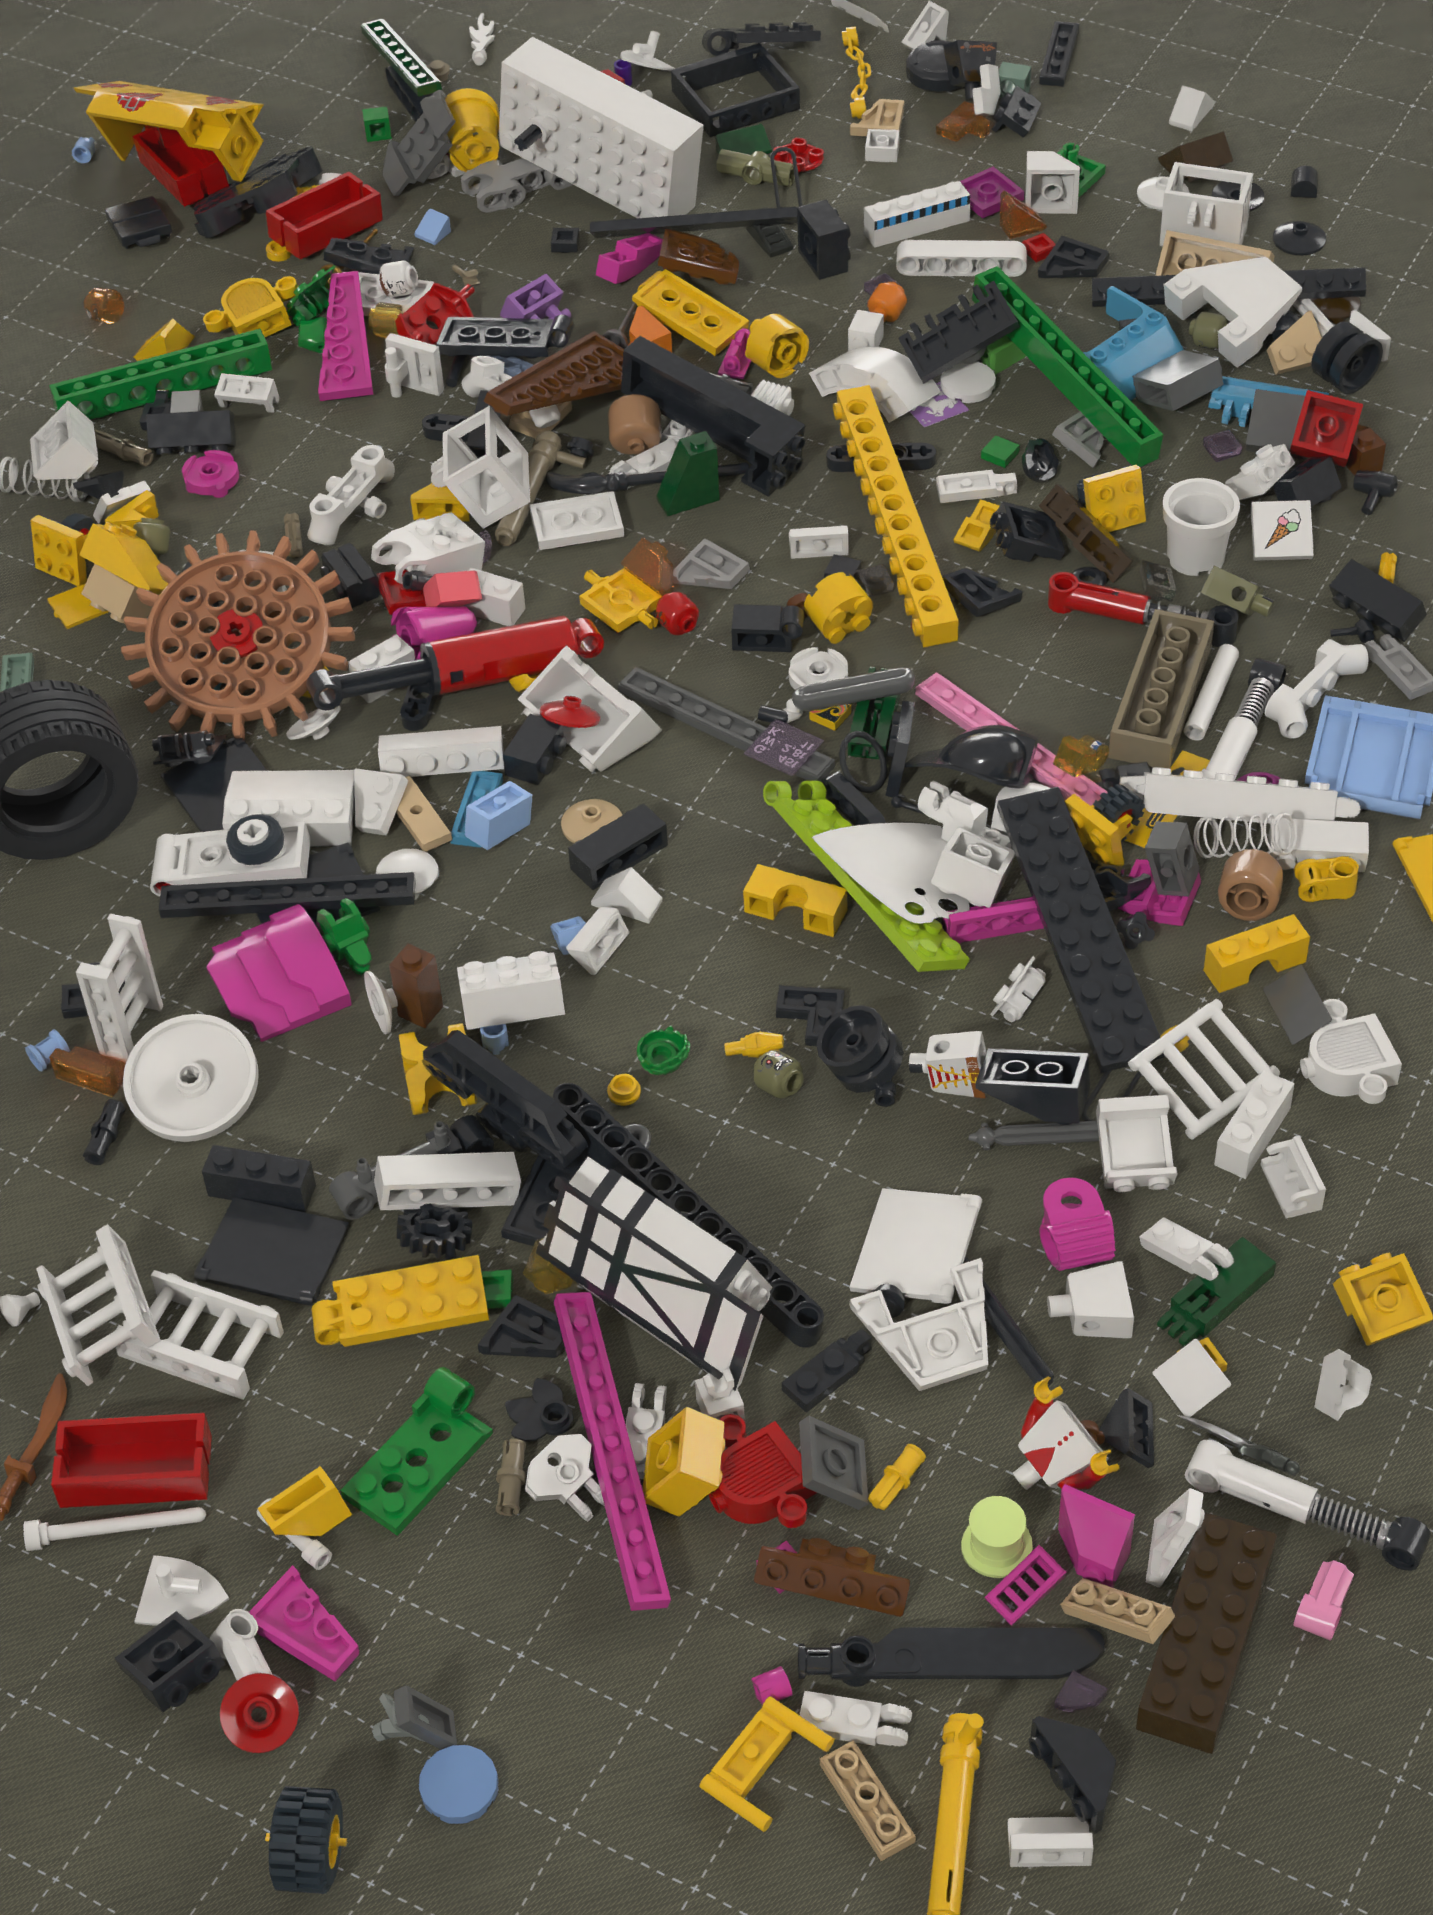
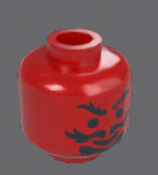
[655,592,699,636]

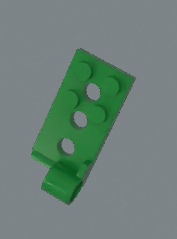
[340,1367,493,1536]

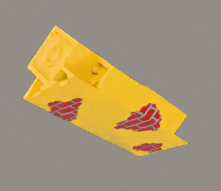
[74,81,264,182]

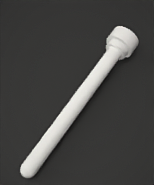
[24,1507,206,1551]

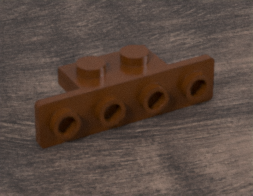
[754,1538,910,1617]

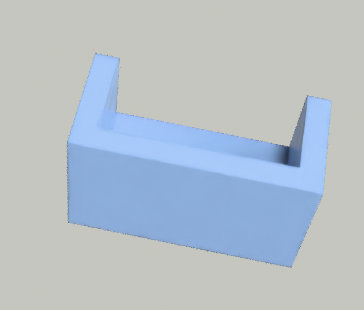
[465,781,533,850]

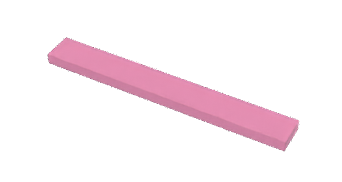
[915,672,1108,806]

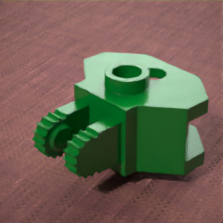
[316,898,372,975]

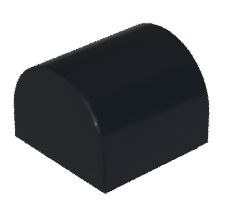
[1290,165,1318,198]

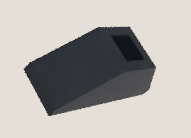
[1029,1716,1116,1834]

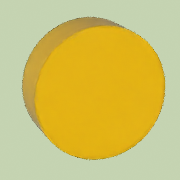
[266,241,292,262]

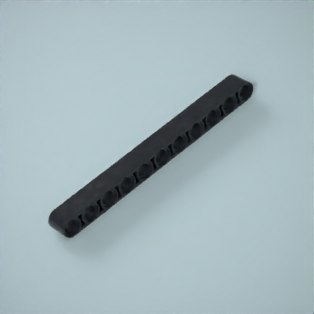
[553,1083,824,1348]

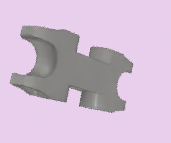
[461,158,573,213]

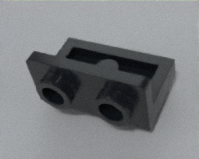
[991,86,1041,138]

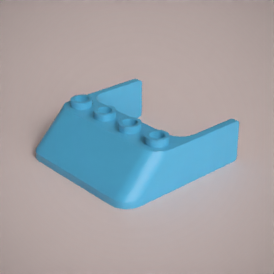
[1083,286,1184,401]

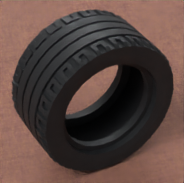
[0,680,139,860]

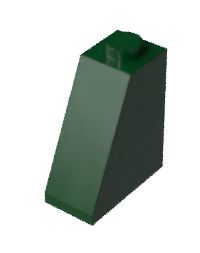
[656,431,720,517]

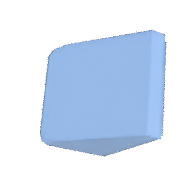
[414,209,451,245]
[550,916,586,955]

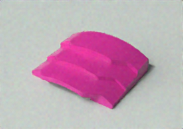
[206,904,352,1042]

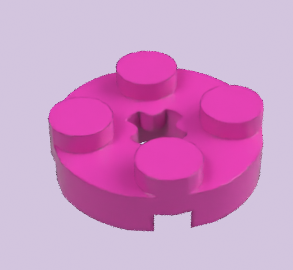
[182,450,240,498]

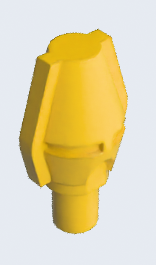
[724,1031,784,1058]

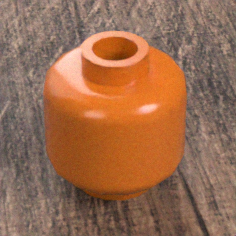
[867,282,907,322]

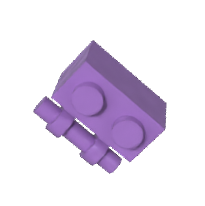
[500,274,571,319]

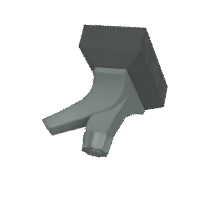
[372,1685,457,1750]

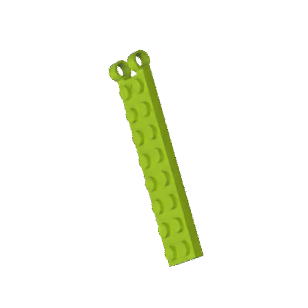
[763,781,970,972]

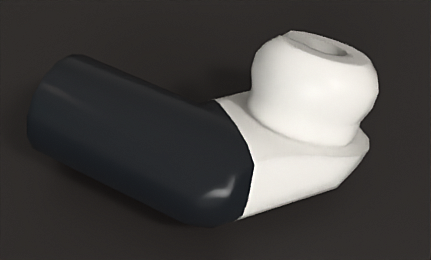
[758,699,803,725]

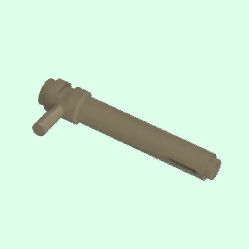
[495,431,586,546]

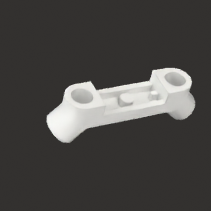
[462,356,561,428]
[307,445,395,546]
[1265,639,1368,738]

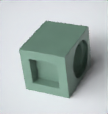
[998,62,1031,98]

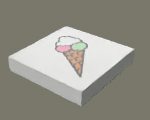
[1251,500,1314,561]

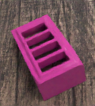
[984,1545,1066,1627]

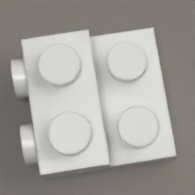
[1225,444,1295,500]

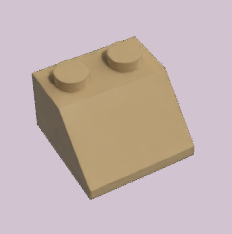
[81,564,160,624]

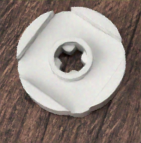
[789,647,848,690]

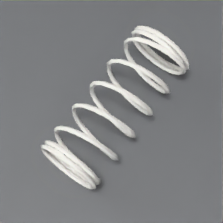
[0,457,90,502]
[1193,813,1297,859]

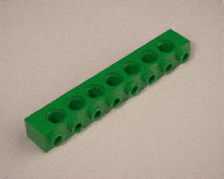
[49,329,272,419]

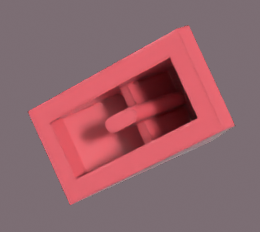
[423,570,483,607]

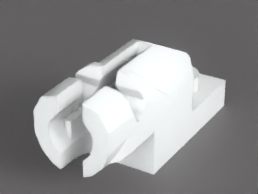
[918,781,1012,849]

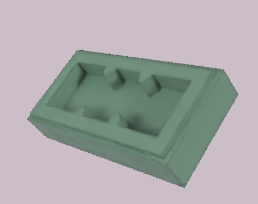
[0,653,34,692]

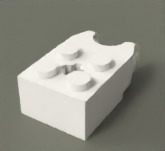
[371,512,485,584]

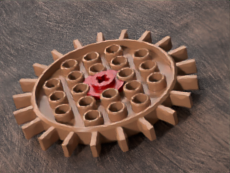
[121,530,355,739]

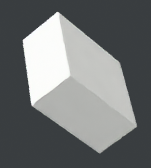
[865,129,900,162]

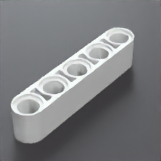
[896,240,1027,277]

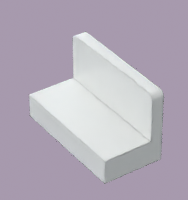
[789,526,848,559]
[1007,1817,1093,1867]

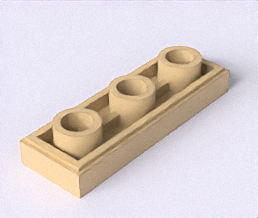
[396,775,452,852]
[1060,1578,1175,1644]
[820,1740,916,1861]

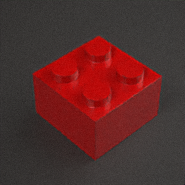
[1289,390,1363,467]

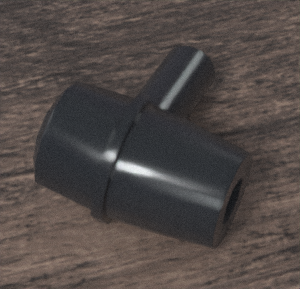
[1353,470,1398,515]

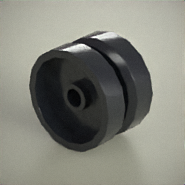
[1311,321,1383,394]
[816,1005,904,1093]

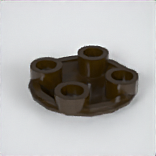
[1310,297,1361,325]

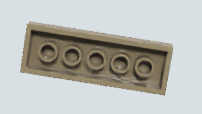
[1108,609,1214,769]

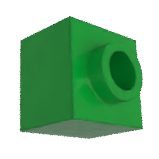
[362,106,392,142]

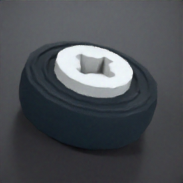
[226,814,284,865]

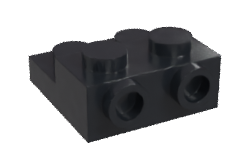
[990,501,1065,562]
[114,1611,225,1713]

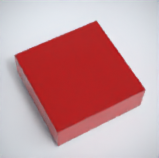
[1022,233,1056,263]

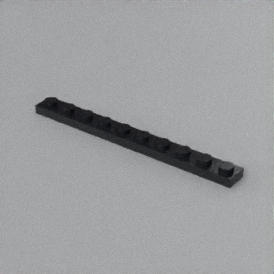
[1092,267,1366,307]

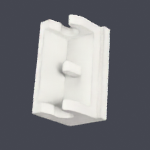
[214,373,280,413]
[1261,1135,1326,1218]

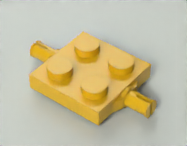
[579,568,662,633]

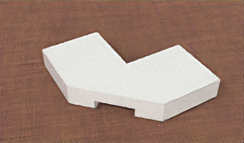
[972,64,1001,117]

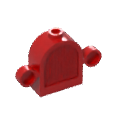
[709,1414,817,1528]

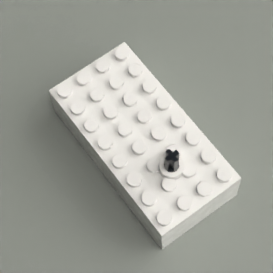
[499,37,703,218]

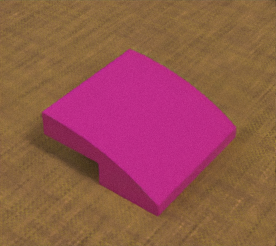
[1118,859,1201,926]

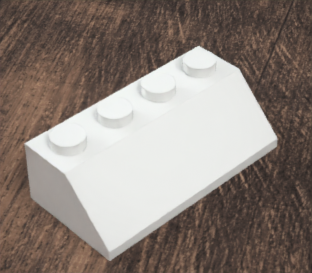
[30,401,98,480]

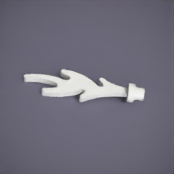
[469,13,494,66]

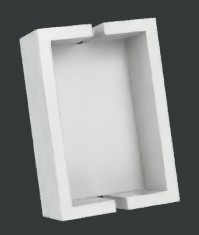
[457,951,565,1030]

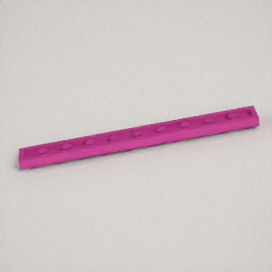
[554,1292,671,1611]

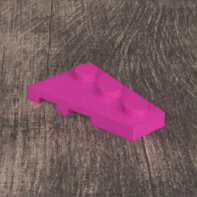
[249,1565,359,1681]

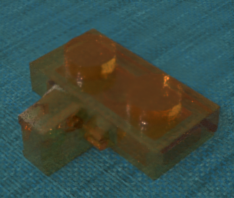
[936,101,990,142]

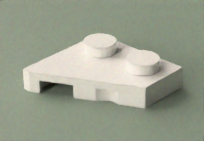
[354,768,409,836]

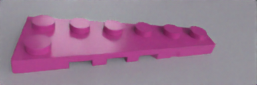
[318,271,374,401]

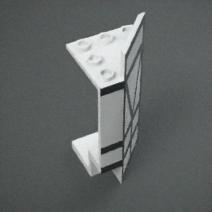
[536,1157,772,1391]

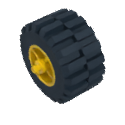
[265,1786,347,1894]

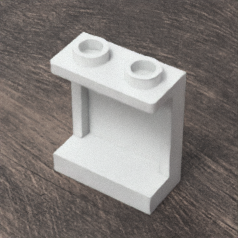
[1096,1095,1177,1192]

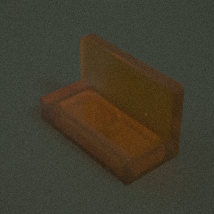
[49,1046,126,1097]

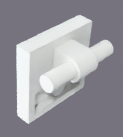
[385,333,444,398]

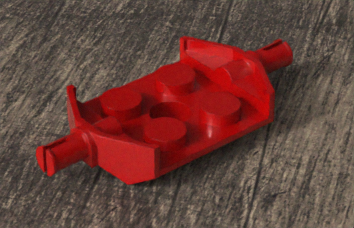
[395,283,475,345]

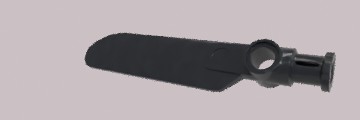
[798,1627,1105,1687]

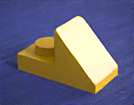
[105,490,159,528]

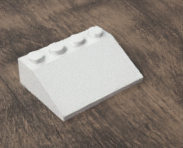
[222,770,355,846]

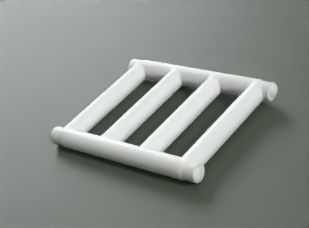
[1128,999,1280,1140]

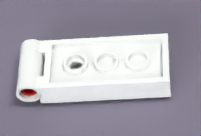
[150,821,311,896]

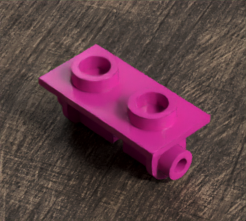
[717,328,752,379]

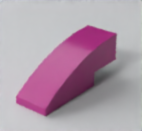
[596,233,663,284]

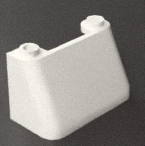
[518,646,662,772]

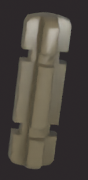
[284,512,303,558]

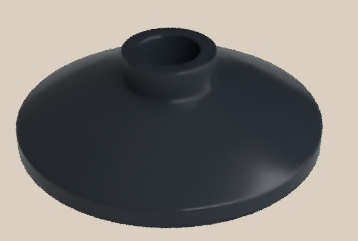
[1212,181,1264,212]
[1273,221,1326,256]

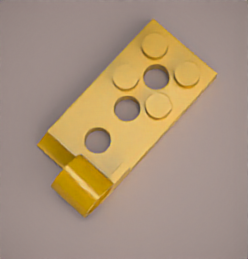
[632,269,749,356]

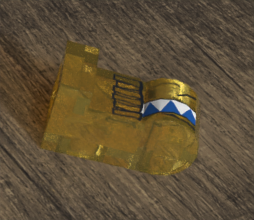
[1053,735,1109,777]

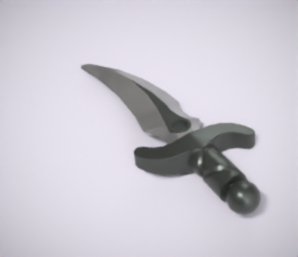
[1177,1415,1300,1476]

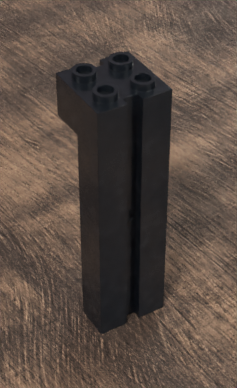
[621,336,806,497]

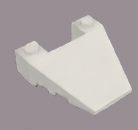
[1164,257,1302,368]

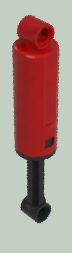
[306,616,604,711]

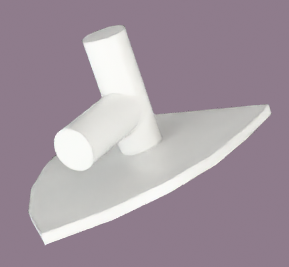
[620,31,676,71]
[134,1555,229,1626]

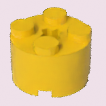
[745,314,809,378]
[804,572,873,644]

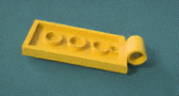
[312,1255,489,1347]

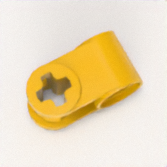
[1294,856,1359,902]

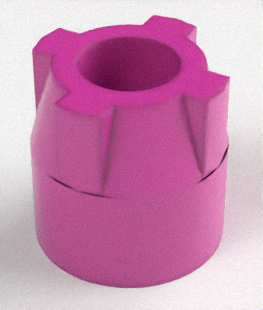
[751,1666,792,1706]

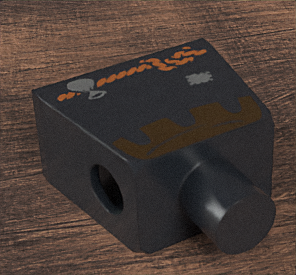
[943,40,997,101]

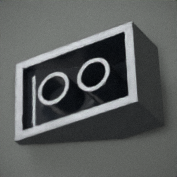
[975,1048,1090,1125]

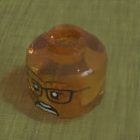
[84,287,125,323]

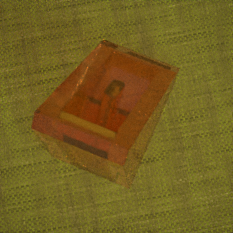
[999,190,1047,239]

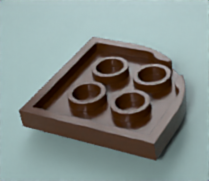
[658,228,739,285]

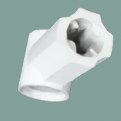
[210,1609,273,1681]

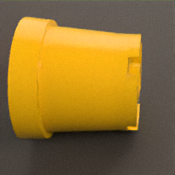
[445,88,500,172]

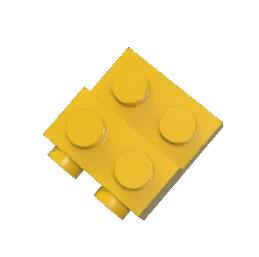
[1333,1252,1433,1346]

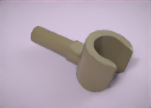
[452,265,480,286]

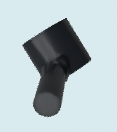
[1330,619,1375,643]

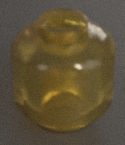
[369,302,404,338]

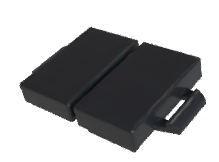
[105,196,172,249]

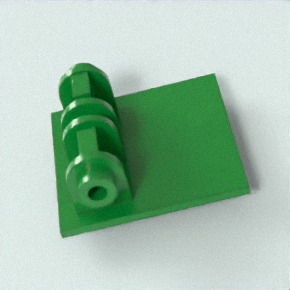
[286,265,336,326]

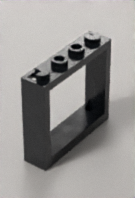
[671,43,800,137]

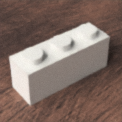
[1268,818,1369,872]
[1214,1070,1295,1179]

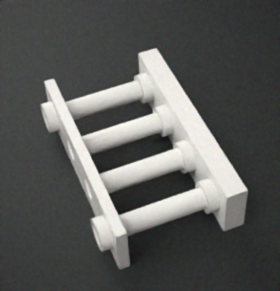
[76,914,163,1063]
[36,1224,161,1386]
[116,1270,284,1400]

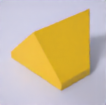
[133,318,195,361]

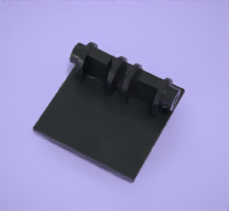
[152,730,228,767]

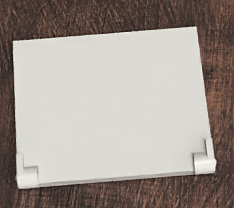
[849,1188,982,1304]

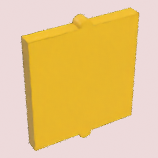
[47,583,109,629]

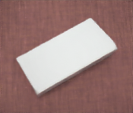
[566,907,629,975]

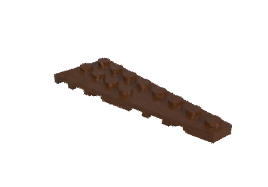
[484,331,624,416]

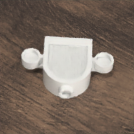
[1300,999,1402,1104]

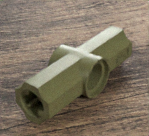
[717,149,795,187]

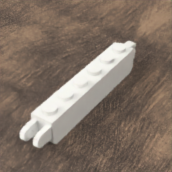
[1119,767,1361,824]

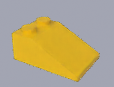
[79,522,168,594]

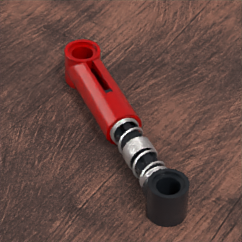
[1048,572,1238,647]

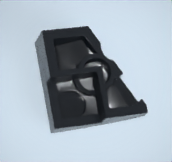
[1088,858,1151,912]

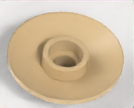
[561,799,622,843]

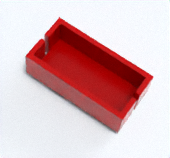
[132,127,229,207]
[266,172,383,260]
[51,1413,212,1508]

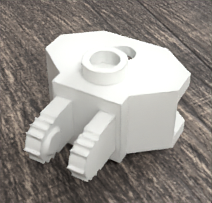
[525,1434,605,1522]

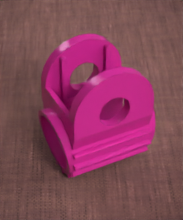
[1039,1178,1116,1271]

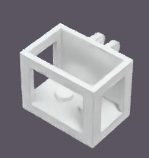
[1160,162,1253,246]
[431,406,530,529]

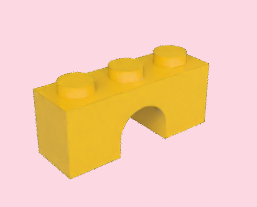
[743,864,847,937]
[1203,914,1310,993]

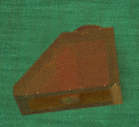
[620,537,673,596]

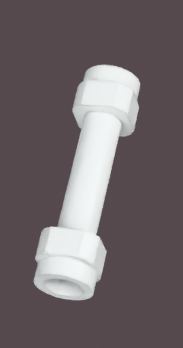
[326,476,387,519]
[257,1498,332,1570]

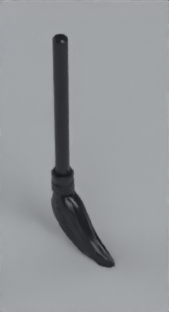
[546,463,749,494]

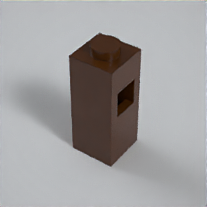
[389,943,443,1028]

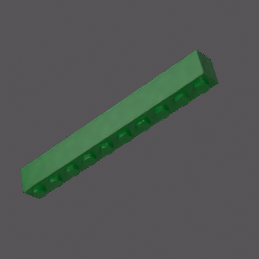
[972,266,1164,467]

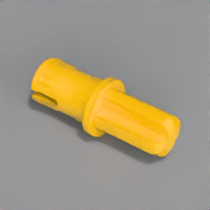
[868,1444,926,1510]

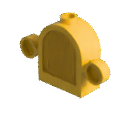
[203,276,298,337]

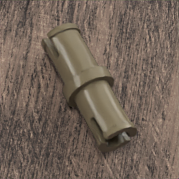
[496,1438,526,1516]

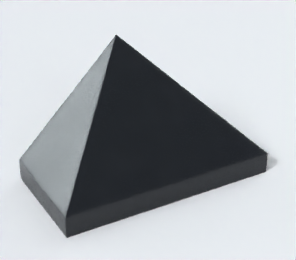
[73,470,124,499]
[1099,1388,1154,1468]

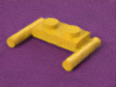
[699,1696,834,1832]

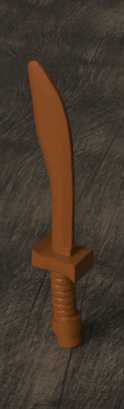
[0,1373,67,1521]

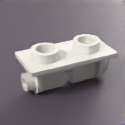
[990,956,1046,1022]

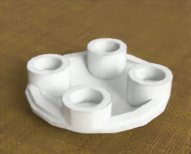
[376,849,439,900]

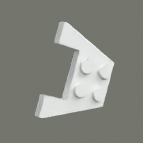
[849,1258,988,1391]

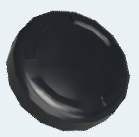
[906,40,961,93]

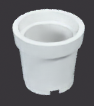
[1163,478,1240,576]

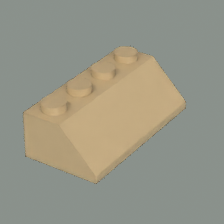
[1155,230,1275,276]

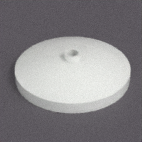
[123,1014,259,1142]

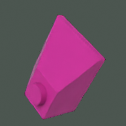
[1058,1484,1135,1588]

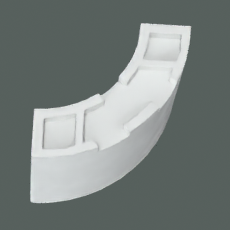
[809,347,940,423]

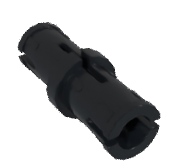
[83,1099,126,1165]

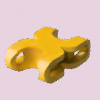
[399,1023,477,1115]

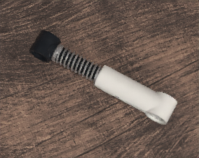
[1201,658,1287,780]
[1185,1440,1431,1571]

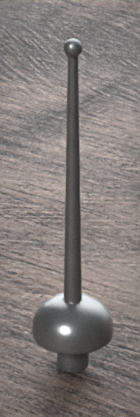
[603,302,637,349]

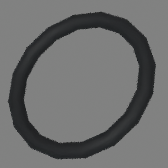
[839,731,887,793]

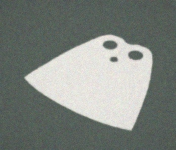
[812,823,969,924]

